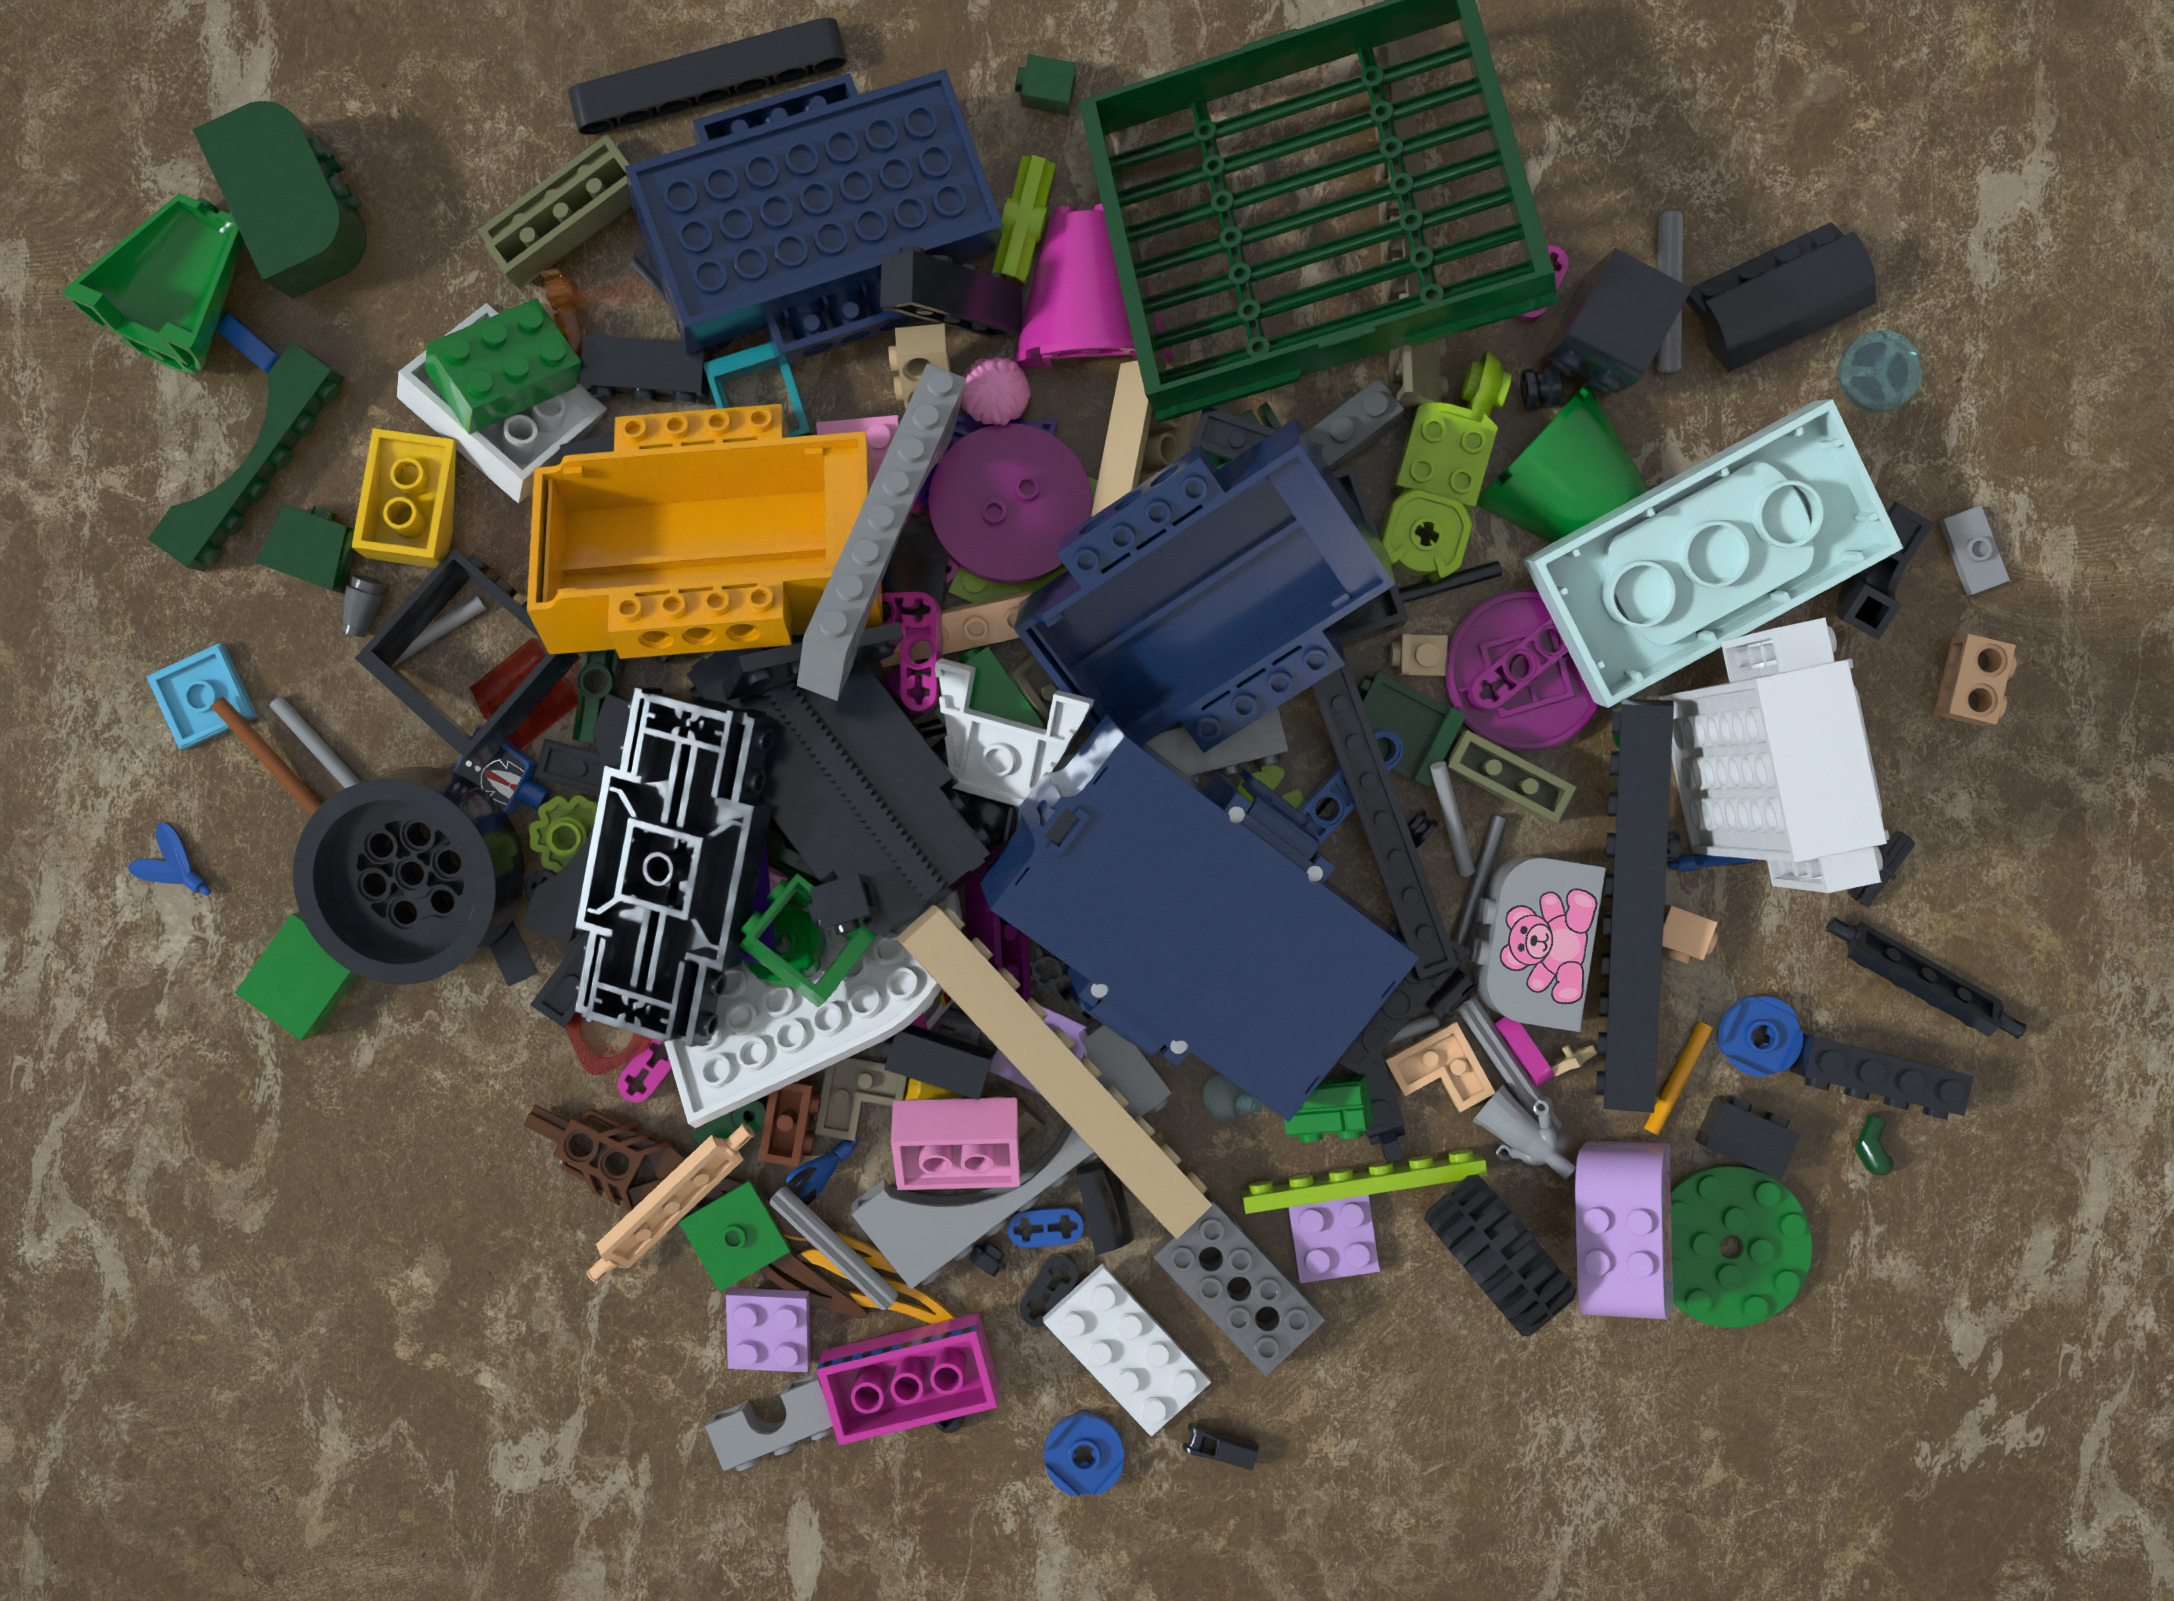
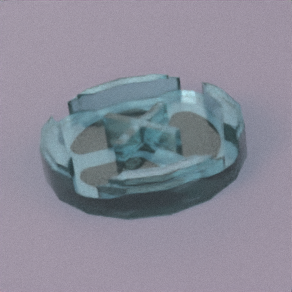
[1838,330,1922,412]

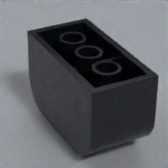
[1544,248,1692,396]

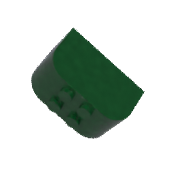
[193,101,367,299]

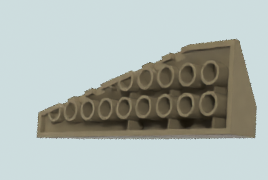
[1373,0,1448,414]

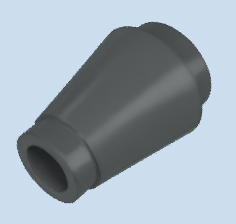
[342,574,386,637]

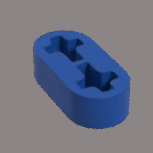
[216,312,281,373]
[1008,1205,1084,1248]

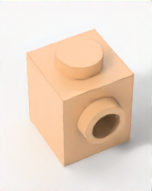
[1662,904,1718,964]

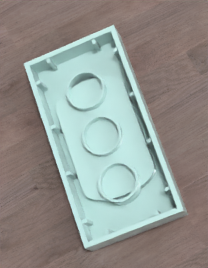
[1522,399,1903,708]

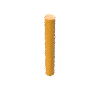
[1644,1021,1713,1136]

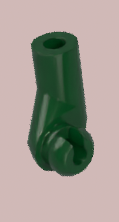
[1855,1114,1894,1176]

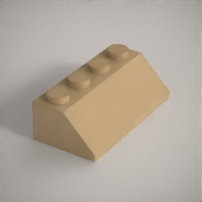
[1091,360,1202,517]

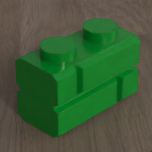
[1283,1075,1374,1143]

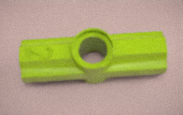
[992,155,1056,285]

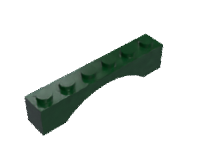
[148,341,345,572]

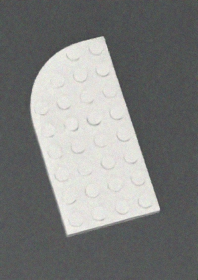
[664,890,961,1128]

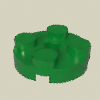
[743,904,825,987]

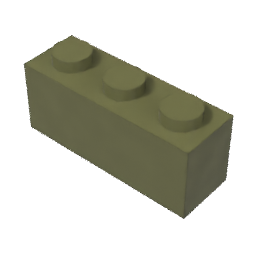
[1443,730,1577,824]

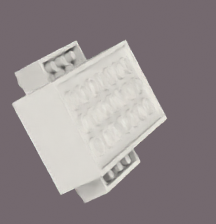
[1659,617,1890,893]

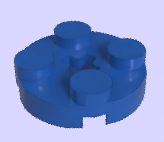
[1717,995,1804,1077]
[1044,1410,1125,1497]

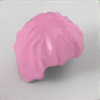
[961,356,1032,426]

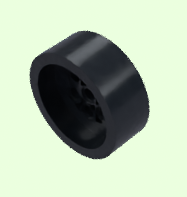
[293,766,525,985]

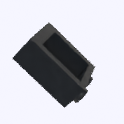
[881,1024,996,1100]

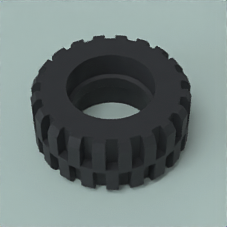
[1424,1174,1577,1337]

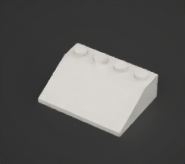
[397,303,607,504]

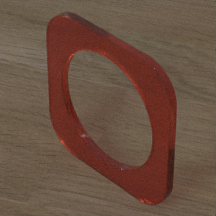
[564,1012,652,1075]

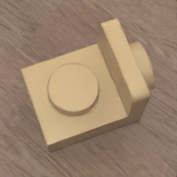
[1390,633,1448,677]

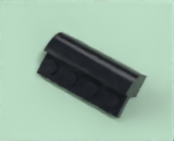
[1686,222,1876,372]

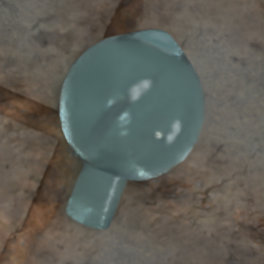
[1201,1073,1262,1122]

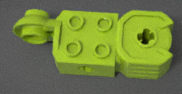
[1378,350,1512,582]

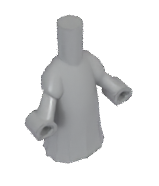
[1473,1085,1576,1180]

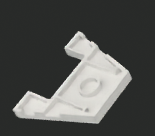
[935,658,1094,807]

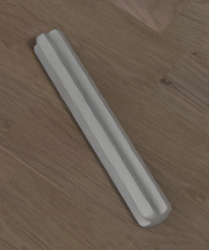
[1657,211,1683,373]
[1456,996,1562,1132]
[770,1186,898,1311]

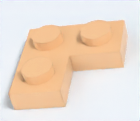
[1384,1021,1495,1112]

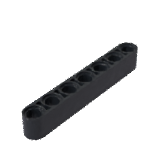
[568,18,848,135]

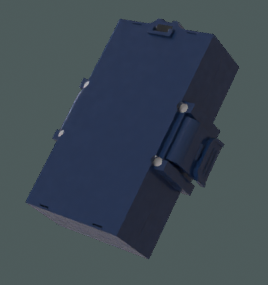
[979,714,1420,1122]

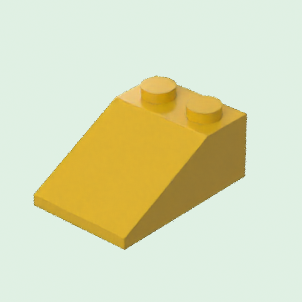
[352,428,456,568]

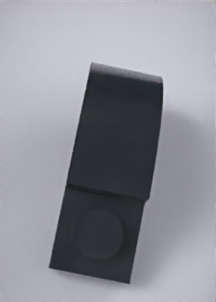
[1837,502,1934,640]

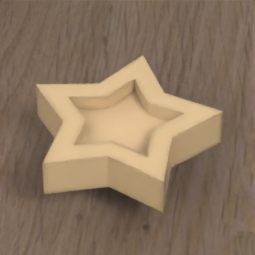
[1551,1044,1597,1076]

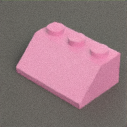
[891,1096,1020,1190]

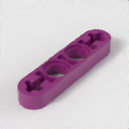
[1467,616,1569,710]

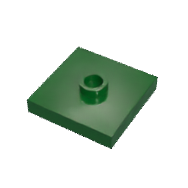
[678,1179,792,1292]

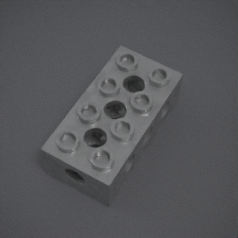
[1152,1193,1325,1376]

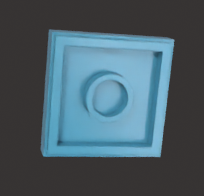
[146,643,258,750]

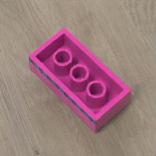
[817,1313,1000,1445]

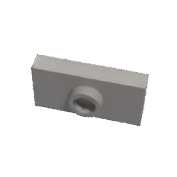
[1938,505,2010,596]

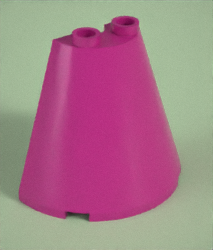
[1013,204,1173,369]

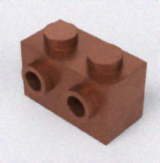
[758,1078,822,1167]

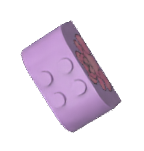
[1575,1141,1673,1320]

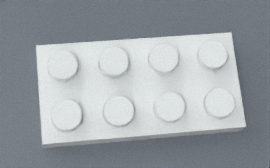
[1042,1263,1211,1437]

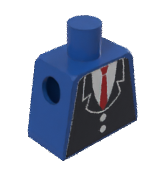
[453,725,551,814]

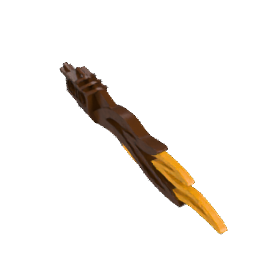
[524,1104,957,1324]

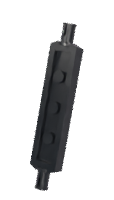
[1825,916,2027,1039]

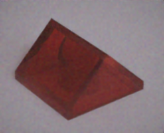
[469,637,578,750]

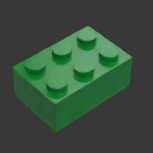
[425,298,581,435]

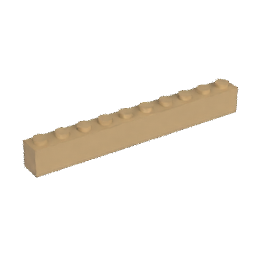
[896,904,1212,1240]

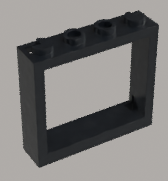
[355,548,581,768]

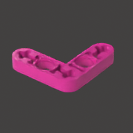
[882,592,942,713]

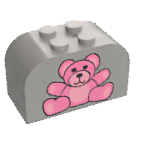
[1469,856,1606,1032]

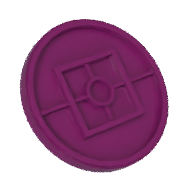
[928,423,1093,585]
[1444,590,1600,752]

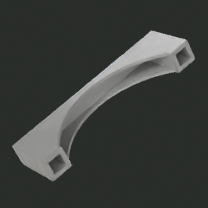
[797,363,967,701]
[851,1020,1172,1289]

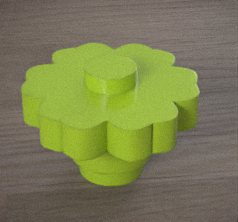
[529,794,598,873]

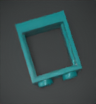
[704,342,814,437]

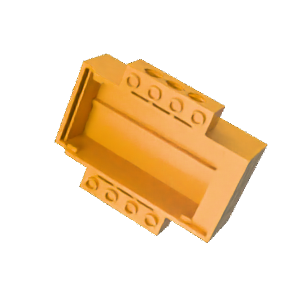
[527,404,883,659]

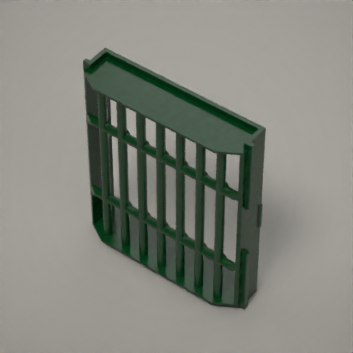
[1079,0,1559,423]

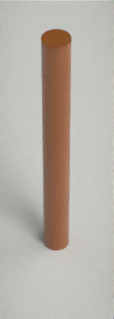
[211,696,322,817]

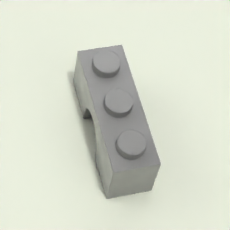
[705,1372,834,1471]

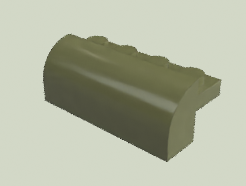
[477,134,632,290]

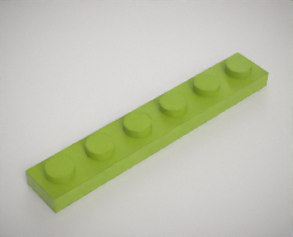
[1241,1149,1488,1214]

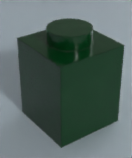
[1015,54,1077,116]

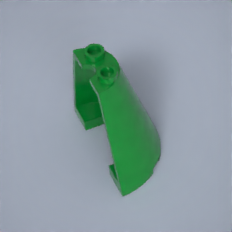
[62,193,244,374]
[1477,383,1650,544]

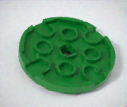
[1671,1164,1812,1328]

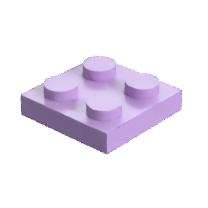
[1288,1195,1380,1283]
[726,1287,811,1372]

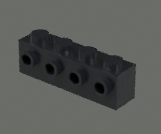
[880,246,1023,338]
[1789,1033,1974,1120]

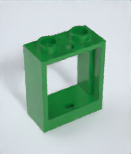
[739,874,876,1007]

